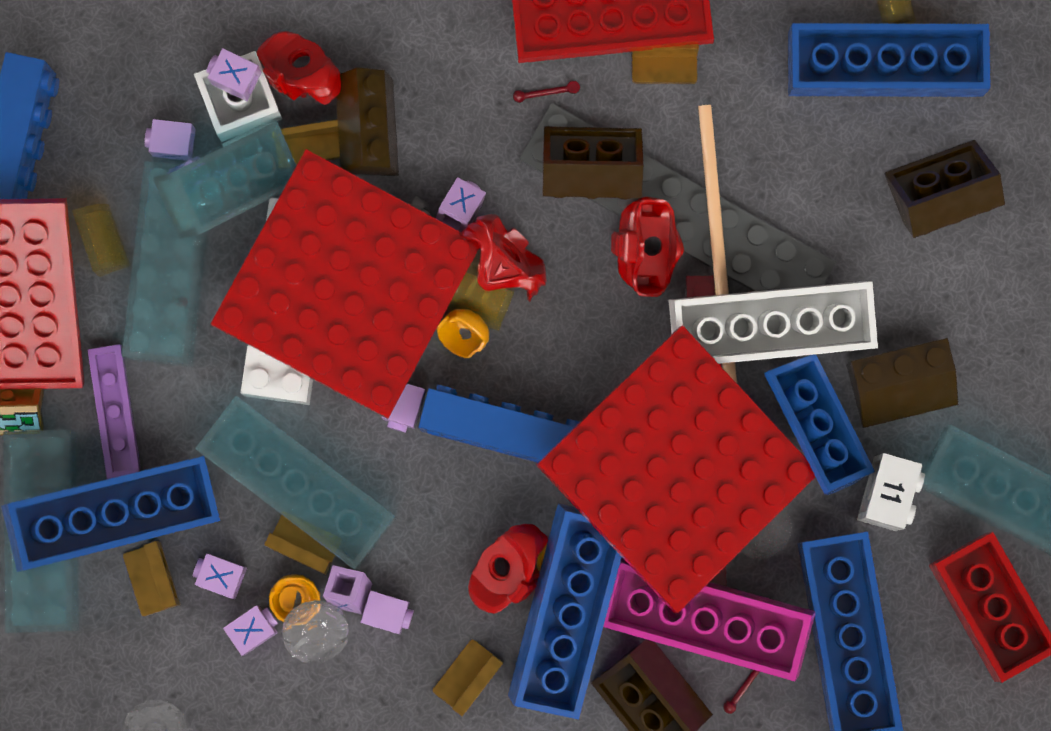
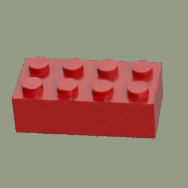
[929,532,1051,683]

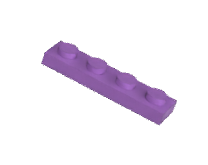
[88,344,141,479]

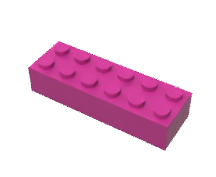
[603,558,816,681]

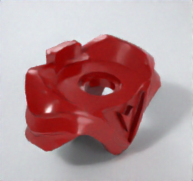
[257,31,341,105]
[611,196,684,297]
[460,214,546,302]
[468,524,548,614]

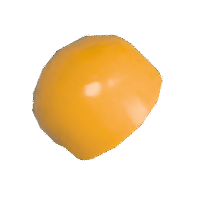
[437,309,490,358]
[269,574,320,624]

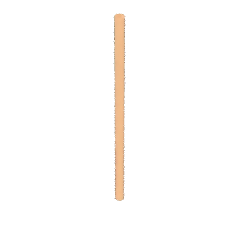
[698,105,737,383]

